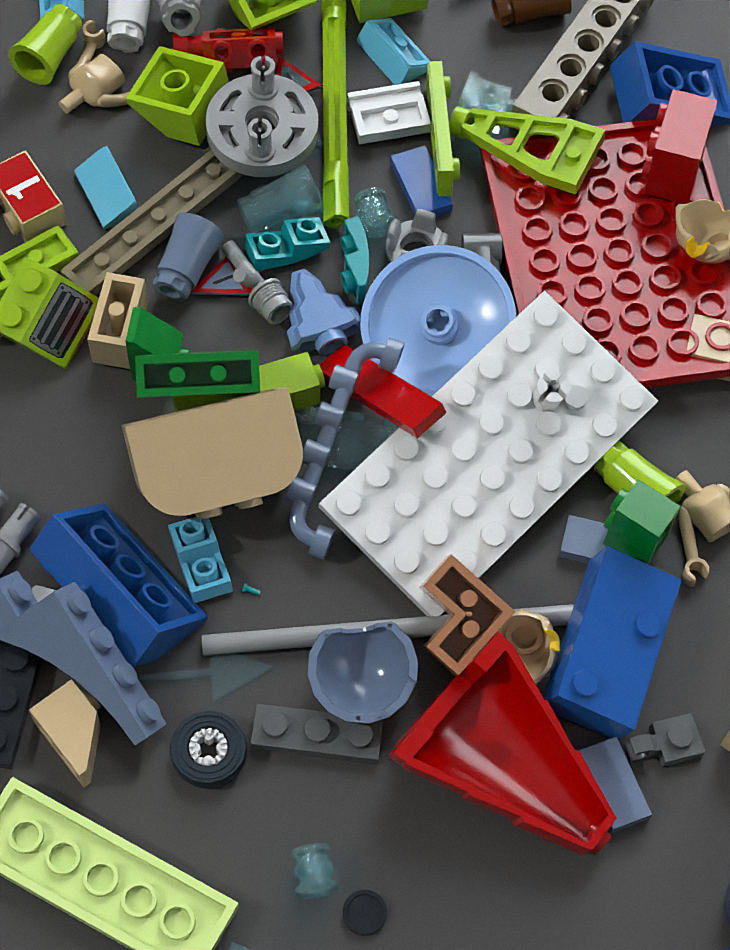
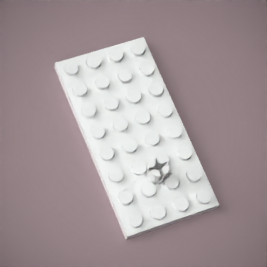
[318,290,658,617]

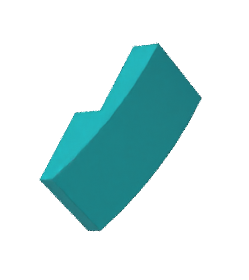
[340,216,369,306]
[243,217,330,270]

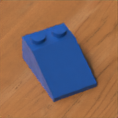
[610,41,730,126]

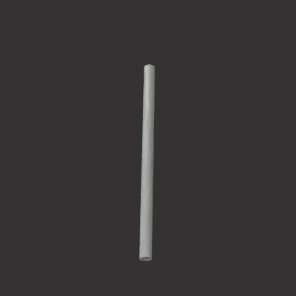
[202,604,574,656]

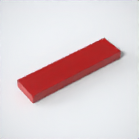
[319,344,447,439]

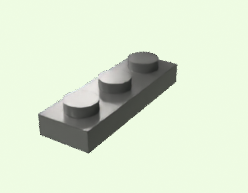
[251,703,383,765]

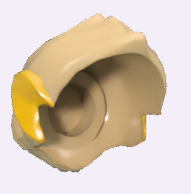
[675,199,730,264]
[496,608,561,685]

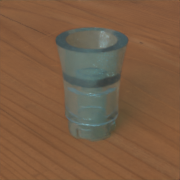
[237,163,324,233]

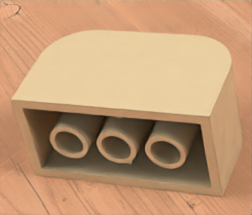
[121,387,303,519]

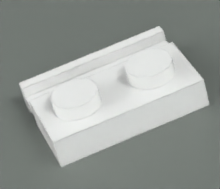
[348,81,431,144]

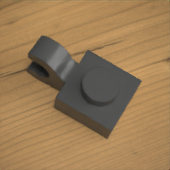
[625,713,705,767]

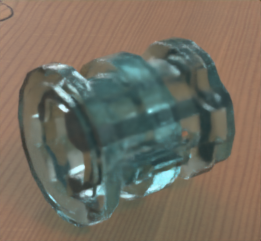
[354,187,395,238]
[292,843,339,899]

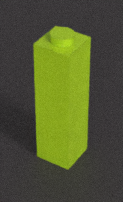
[172,352,325,412]

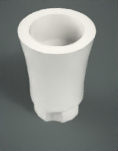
[106,0,152,53]

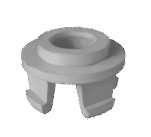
[386,209,448,263]

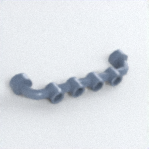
[286,337,405,560]

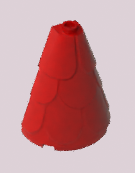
[388,631,617,855]

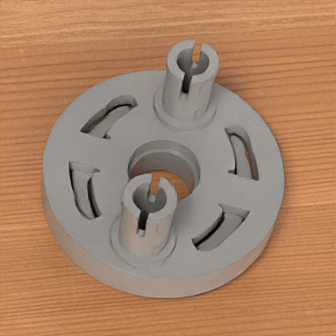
[206,56,318,177]

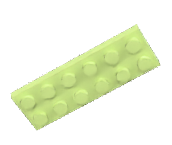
[0,777,239,950]

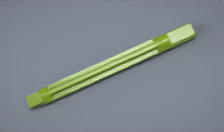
[321,0,350,229]

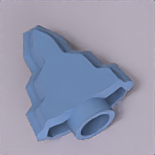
[287,269,361,356]

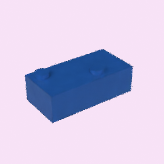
[543,546,681,739]

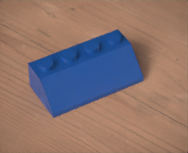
[29,503,208,667]

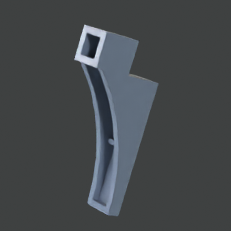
[0,571,167,745]

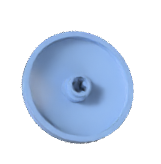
[360,245,517,397]

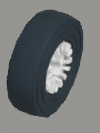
[170,710,247,789]

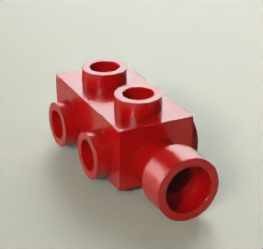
[173,27,283,73]

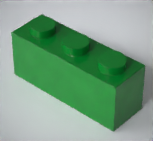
[135,350,260,398]

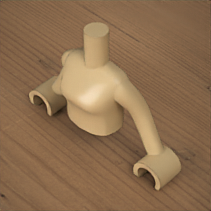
[58,20,129,114]
[675,470,730,587]

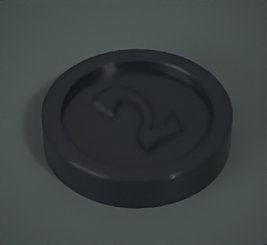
[343,890,387,936]

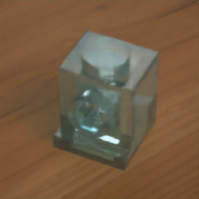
[459,71,516,133]

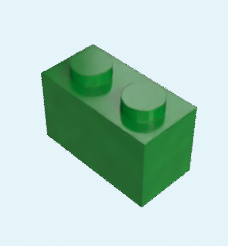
[603,479,681,565]

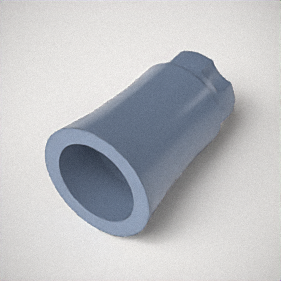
[152,213,225,302]

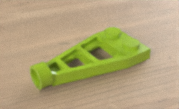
[449,106,605,194]

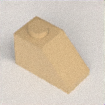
[29,679,101,788]

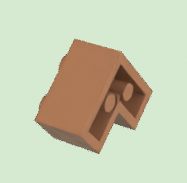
[419,554,515,675]

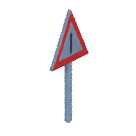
[190,257,267,296]

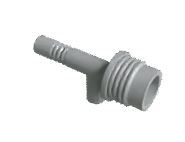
[222,241,294,325]

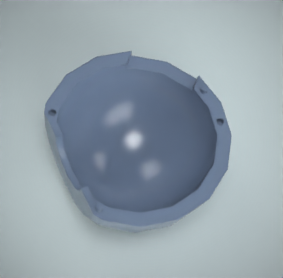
[307,621,418,723]

